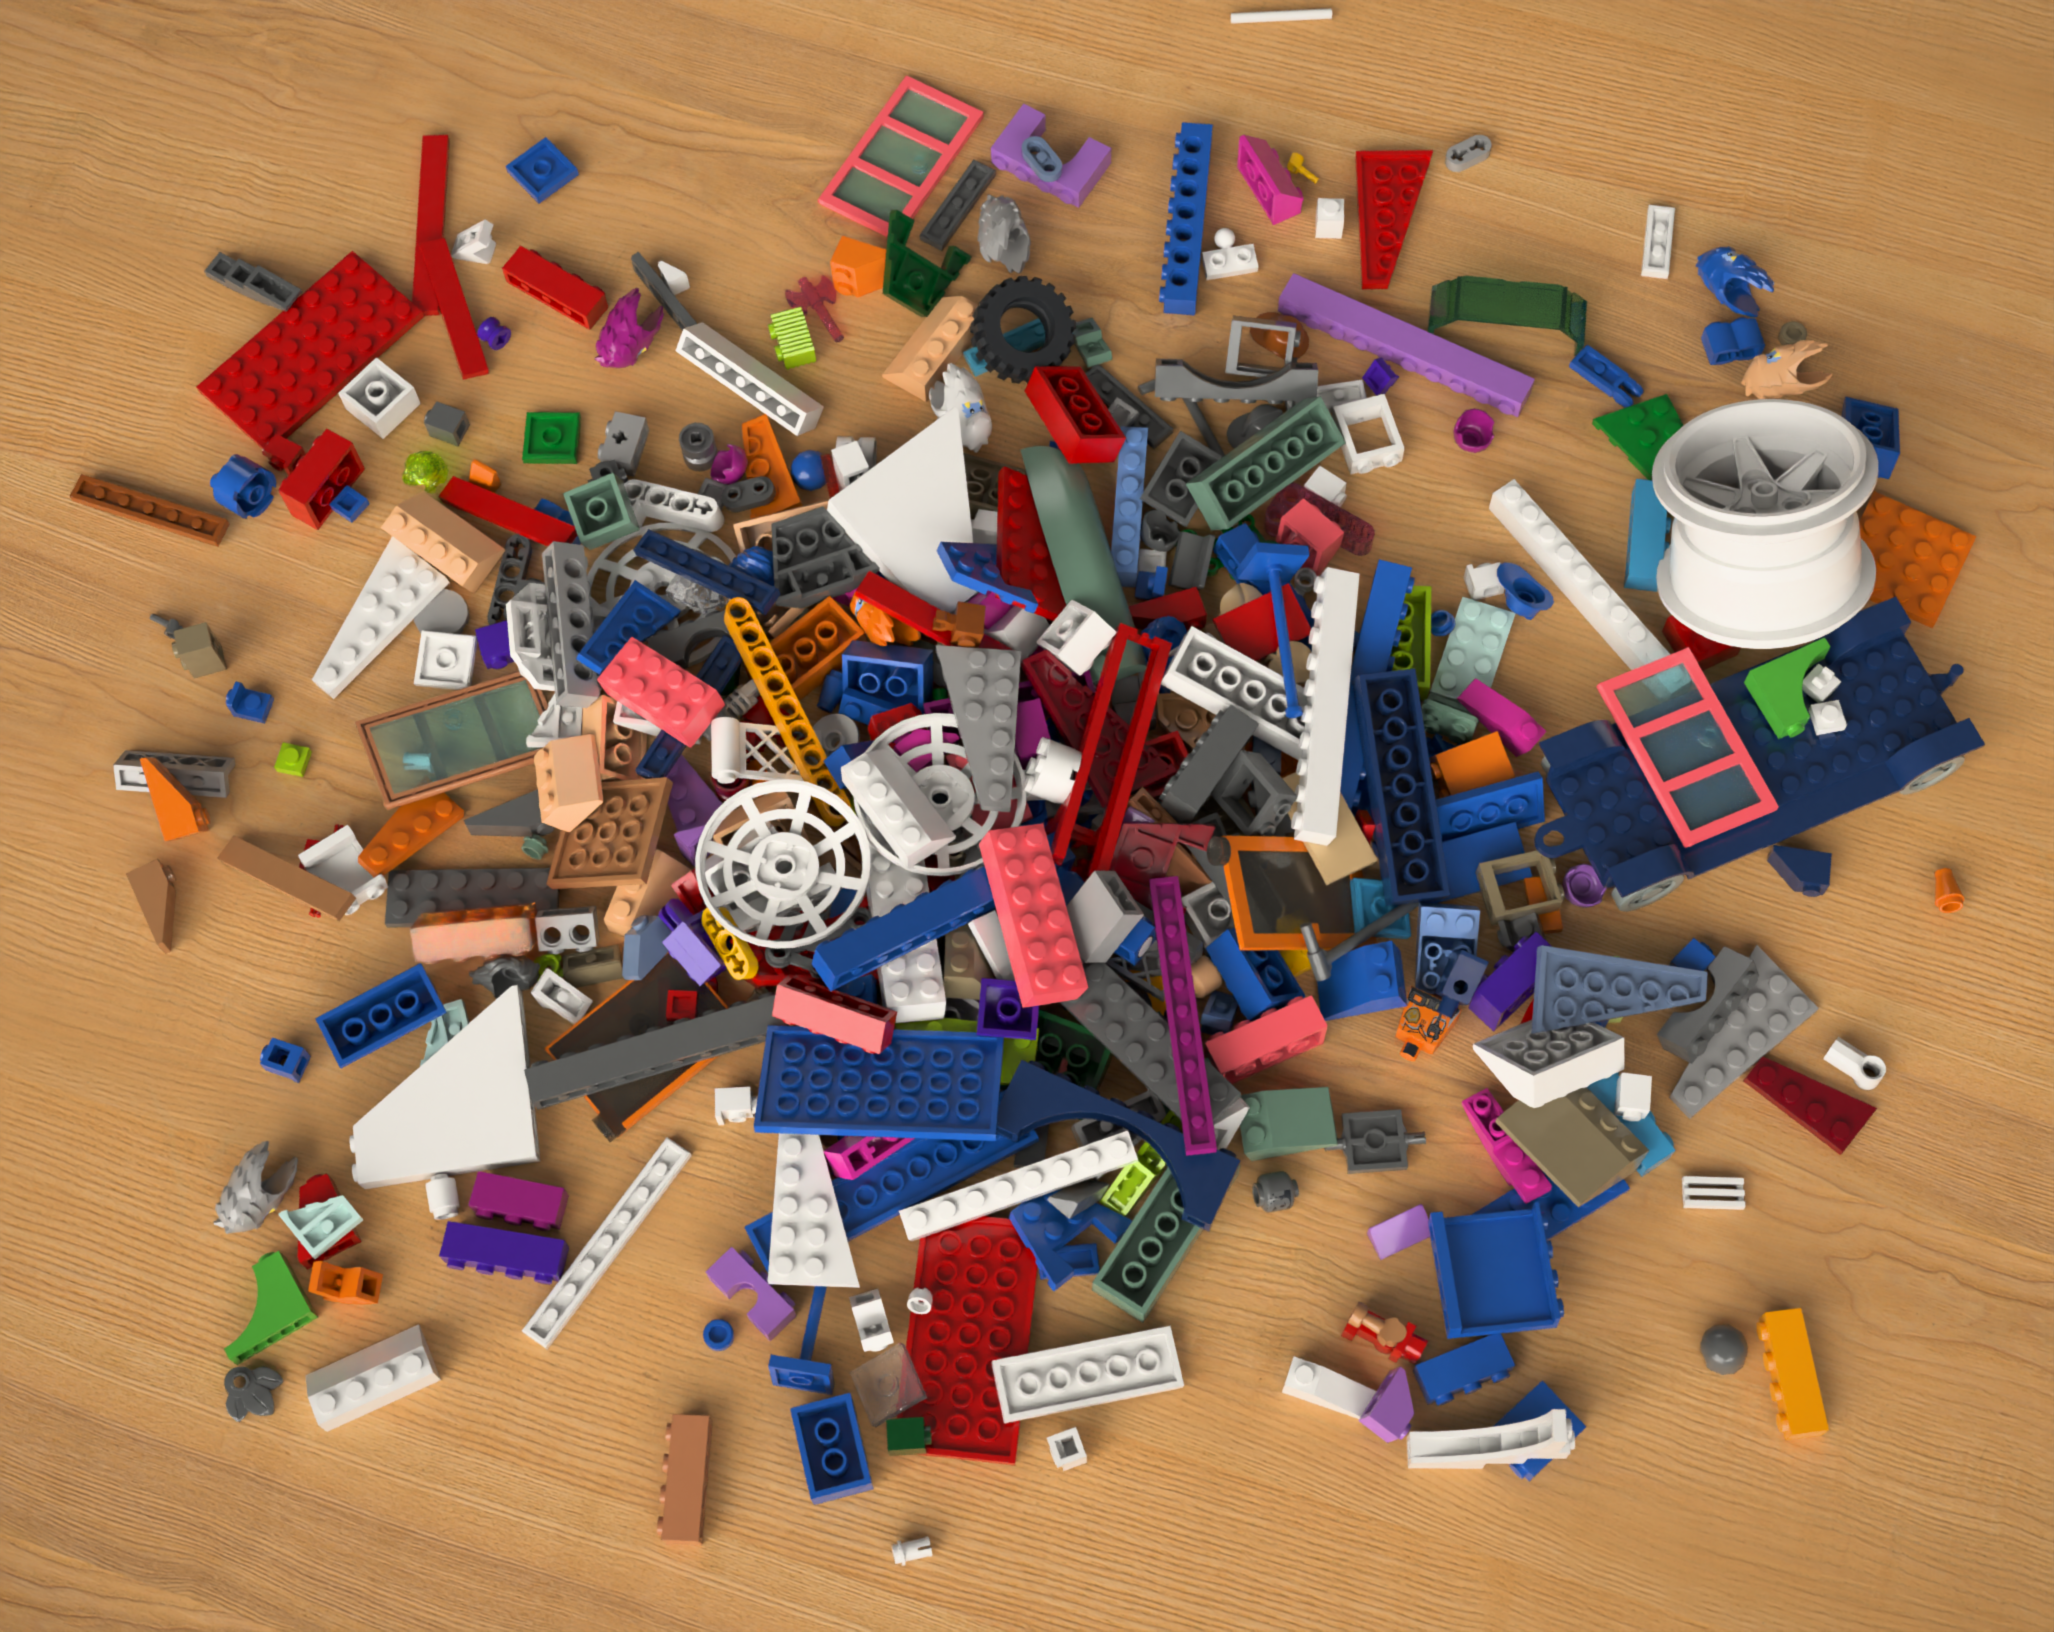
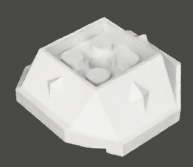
[506,583,611,691]

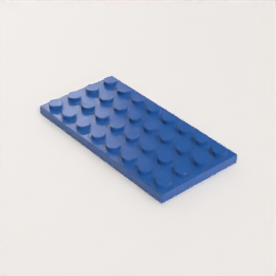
[754,1025,1004,1141]

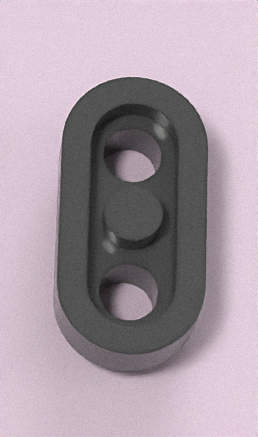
[721,476,776,513]

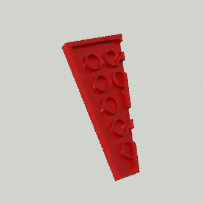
[1355,150,1433,290]
[995,466,1066,621]

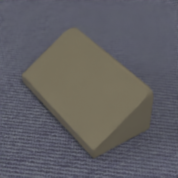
[562,944,624,988]

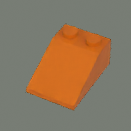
[140,757,211,841]

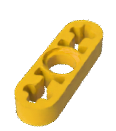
[701,906,758,979]

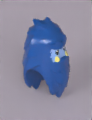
[1696,246,1774,317]

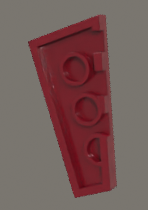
[1743,1056,1877,1155]

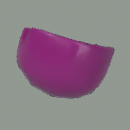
[1453,408,1495,453]
[710,444,747,485]

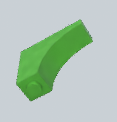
[1744,638,1830,739]
[224,1251,318,1365]

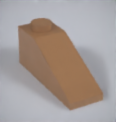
[126,859,176,954]

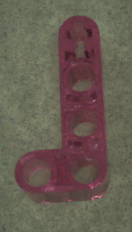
[1264,483,1375,556]

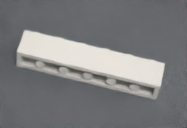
[676,322,824,436]

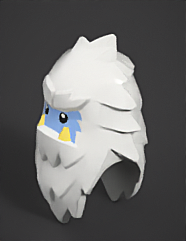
[929,363,992,453]

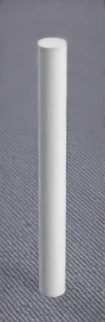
[1231,8,1332,24]

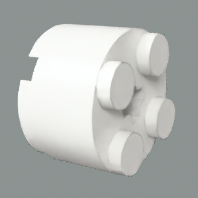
[1023,737,1082,804]

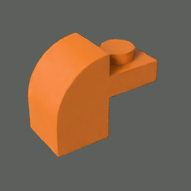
[308,1261,383,1305]

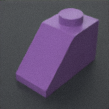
[1358,1367,1414,1443]

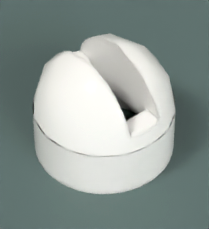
[907,1288,933,1314]

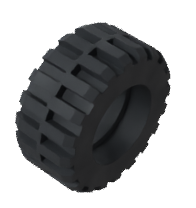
[970,276,1076,384]

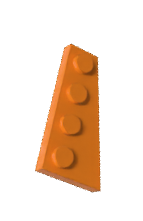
[742,414,803,519]
[358,776,464,877]

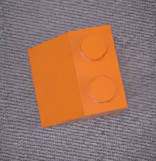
[830,236,886,298]

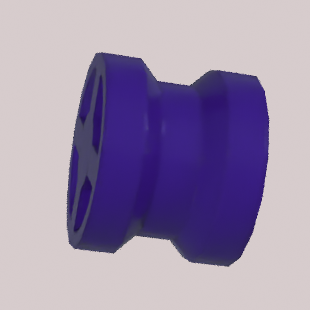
[477,317,511,350]

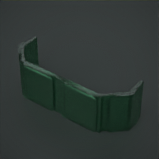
[1427,276,1587,356]

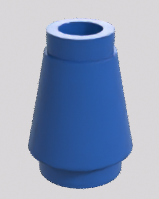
[816,670,843,713]

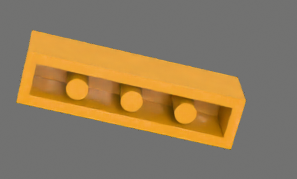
[1756,1308,1829,1440]

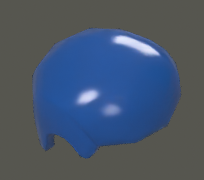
[791,450,831,491]

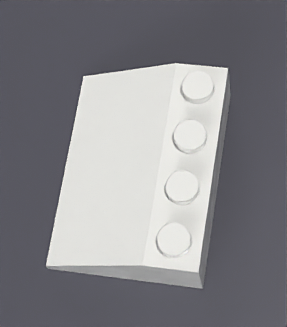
[1473,1020,1624,1108]

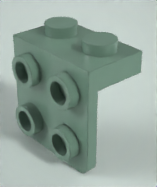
[1421,693,1479,744]

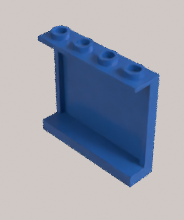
[1428,1202,1564,1339]

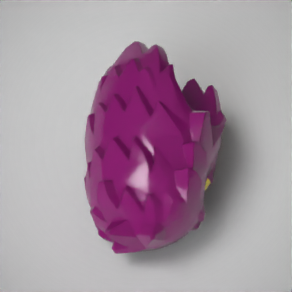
[595,288,664,369]

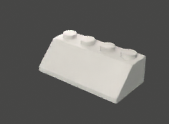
[841,749,956,869]
[305,1324,441,1432]

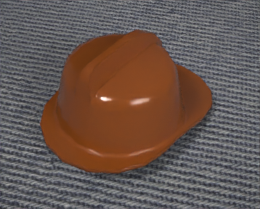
[1250,312,1309,359]

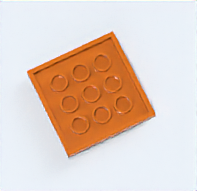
[1859,491,1977,628]

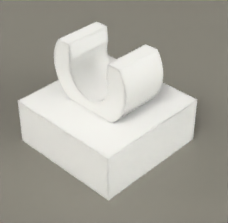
[1802,664,1841,703]

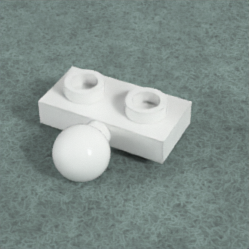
[1201,228,1259,280]

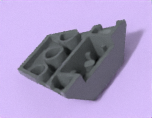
[771,507,880,608]

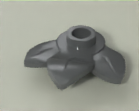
[224,1367,283,1422]

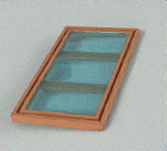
[355,671,548,810]

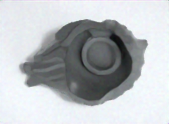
[469,949,540,999]

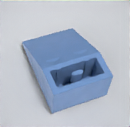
[1415,902,1480,994]

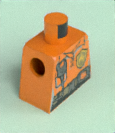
[1395,986,1462,1062]

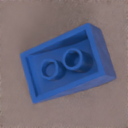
[1841,397,1900,479]
[1317,941,1408,1021]

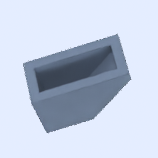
[622,915,671,980]

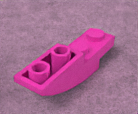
[1462,1088,1552,1204]

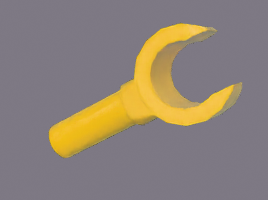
[1287,153,1319,184]

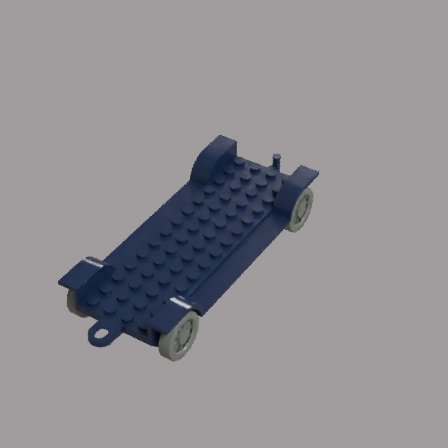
[1534,597,1985,912]

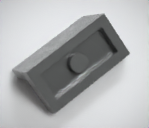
[1168,531,1215,591]

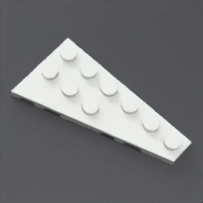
[312,536,450,699]
[768,1133,860,1288]

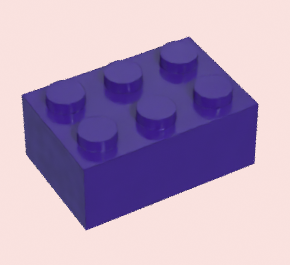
[1468,932,1552,1032]

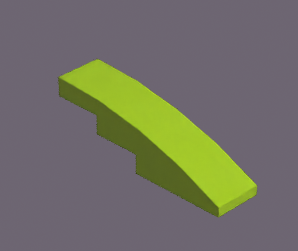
[1099,1110,1183,1217]

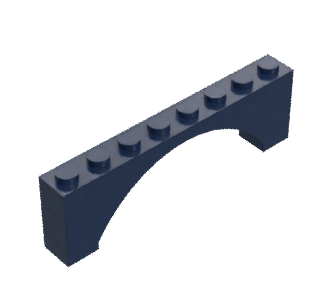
[997,1060,1241,1232]

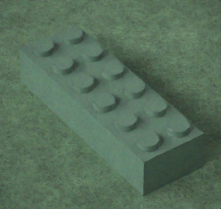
[1186,396,1346,531]
[1092,1165,1240,1323]

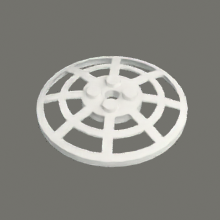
[587,523,736,667]
[853,713,1026,876]
[695,779,871,948]

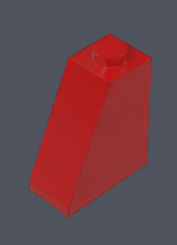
[297,1173,362,1270]

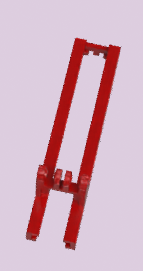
[1045,623,1172,877]

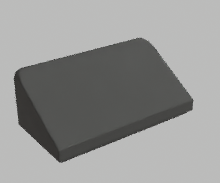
[1048,1179,1109,1219]

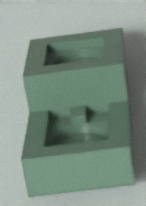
[1073,318,1113,367]

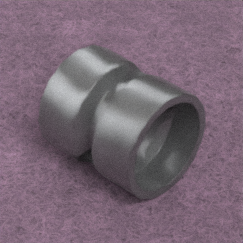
[679,423,718,471]

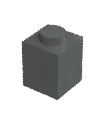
[424,401,470,447]

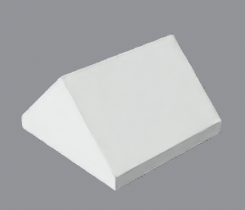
[984,606,1050,664]

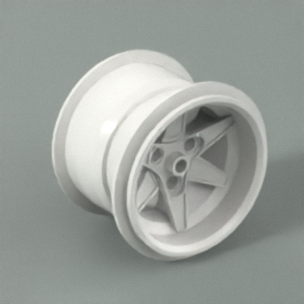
[1652,399,1878,649]

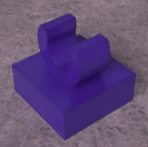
[1362,358,1399,396]

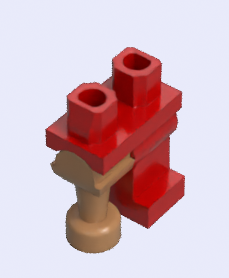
[1341,1302,1428,1365]

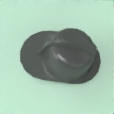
[1227,404,1283,449]

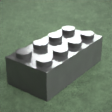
[1159,705,1259,824]

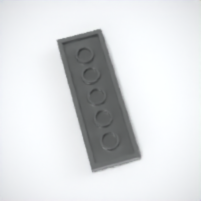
[385,868,560,928]

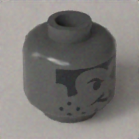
[1252,1171,1299,1213]

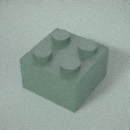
[563,473,640,550]

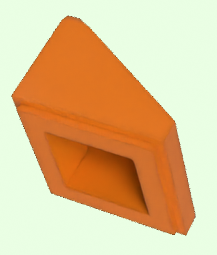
[469,459,501,493]

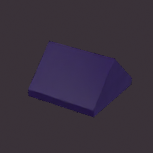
[977,978,1039,1040]

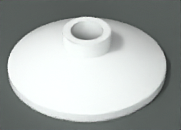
[813,714,859,758]

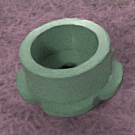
[521,834,549,860]

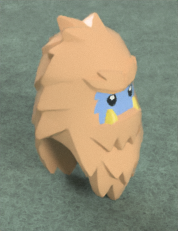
[1741,340,1832,399]

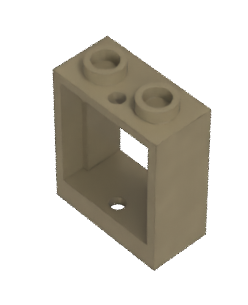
[1475,850,1565,926]

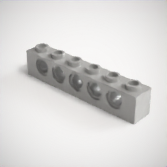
[542,541,601,708]

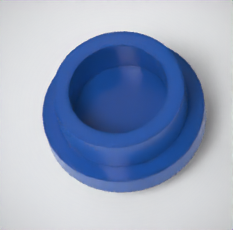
[1431,610,1456,636]

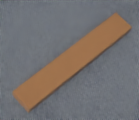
[217,836,356,922]

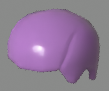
[1562,863,1607,908]

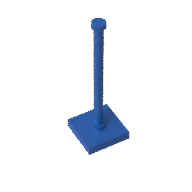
[1236,542,1310,718]
[768,1286,835,1395]

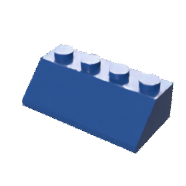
[315,963,447,1069]

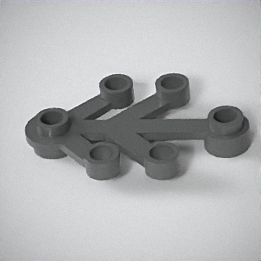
[765,901,872,979]

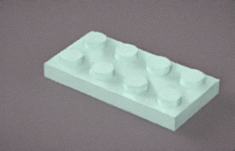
[1430,597,1516,704]

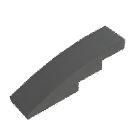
[204,252,302,311]

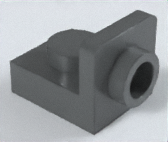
[1497,913,1546,952]

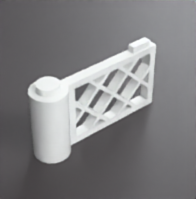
[711,717,823,785]

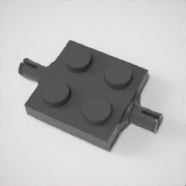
[1324,1109,1426,1174]

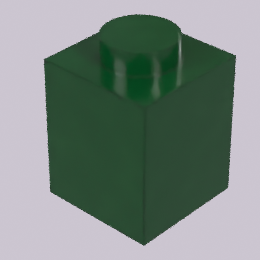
[886,1417,932,1456]

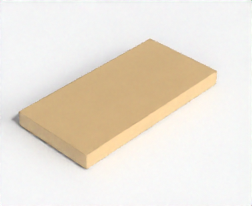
[1282,772,1377,885]

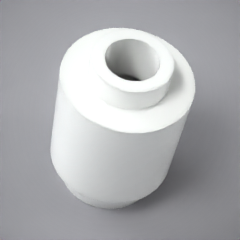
[425,1174,460,1220]

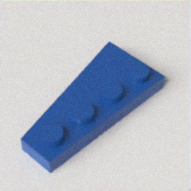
[576,580,681,675]

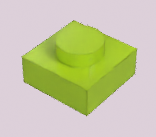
[274,742,312,777]

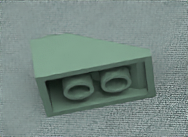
[1240,1087,1338,1161]

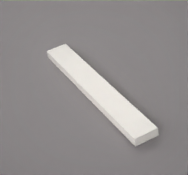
[522,1137,692,1349]

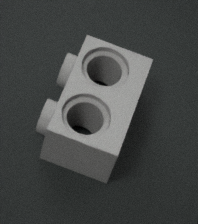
[535,906,600,954]

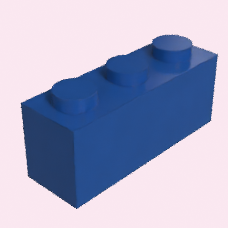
[1413,1334,1515,1406]

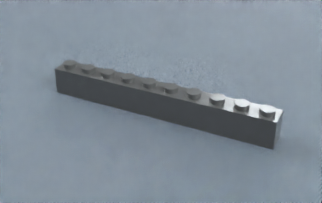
[524,992,799,1110]

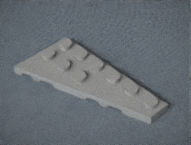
[936,645,1021,812]
[1669,945,1819,1119]

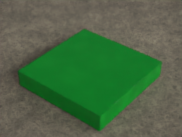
[522,412,581,464]

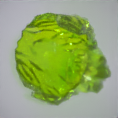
[402,451,449,494]

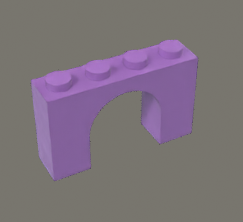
[991,104,1111,208]

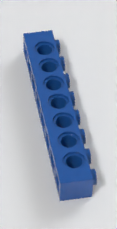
[1159,122,1213,316]

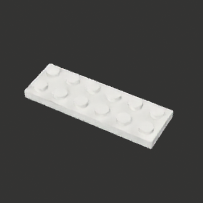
[992,1326,1184,1423]

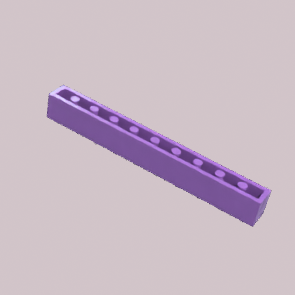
[1278,273,1535,417]

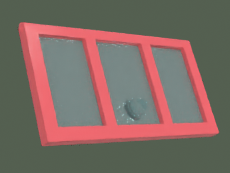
[817,76,984,237]
[1596,647,1779,848]

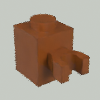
[932,601,986,648]

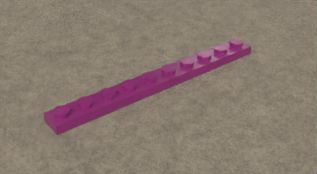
[1149,876,1217,1156]

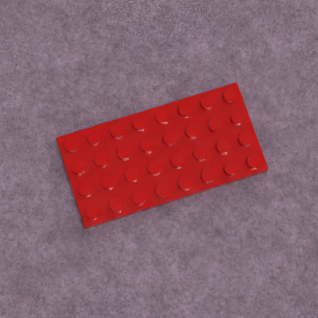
[196,251,424,450]
[897,1216,1038,1465]

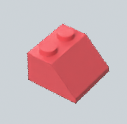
[1276,498,1344,576]

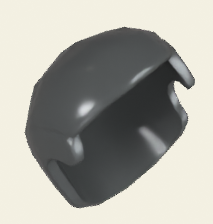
[1140,509,1180,552]
[1700,1325,1748,1375]

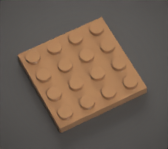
[547,777,673,889]

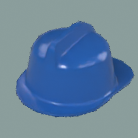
[1497,562,1554,620]

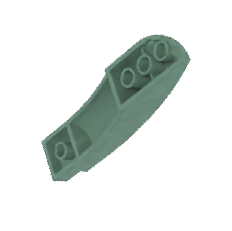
[1021,446,1147,687]

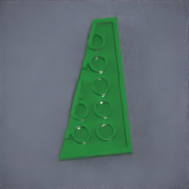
[1592,394,1684,481]

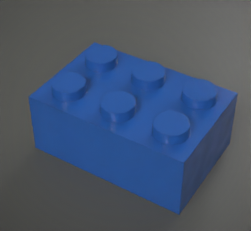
[842,640,933,715]
[1205,928,1305,1021]
[790,1393,874,1505]

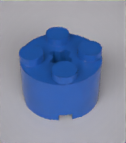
[210,454,276,519]

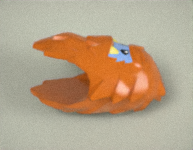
[850,589,921,646]

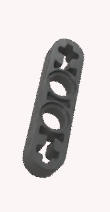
[487,534,532,625]

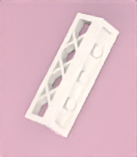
[730,862,843,933]

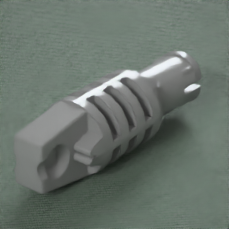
[702,679,760,741]

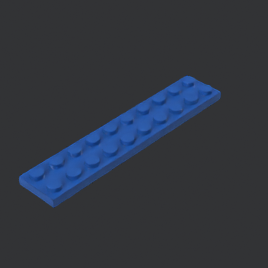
[744,1089,1039,1273]

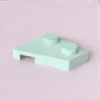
[420,999,470,1066]
[278,1195,363,1259]

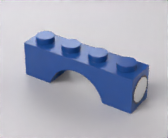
[1057,867,1155,966]

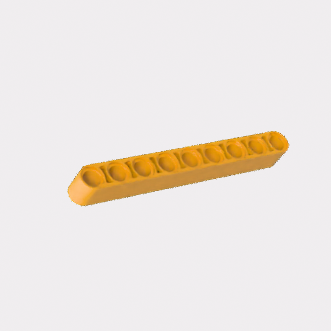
[724,597,851,827]

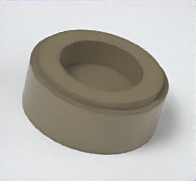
[1778,321,1807,345]

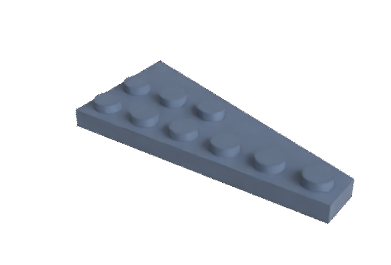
[1531,945,1708,1034]

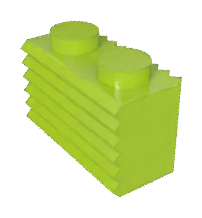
[767,306,816,370]

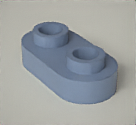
[1022,136,1062,182]

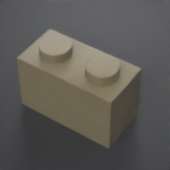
[172,622,227,679]

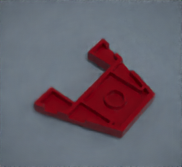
[1109,822,1216,915]

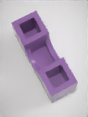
[706,1247,796,1341]

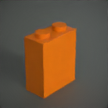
[1429,731,1516,798]

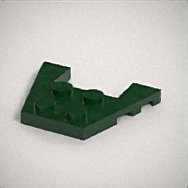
[882,210,972,317]

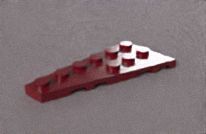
[1020,649,1178,808]

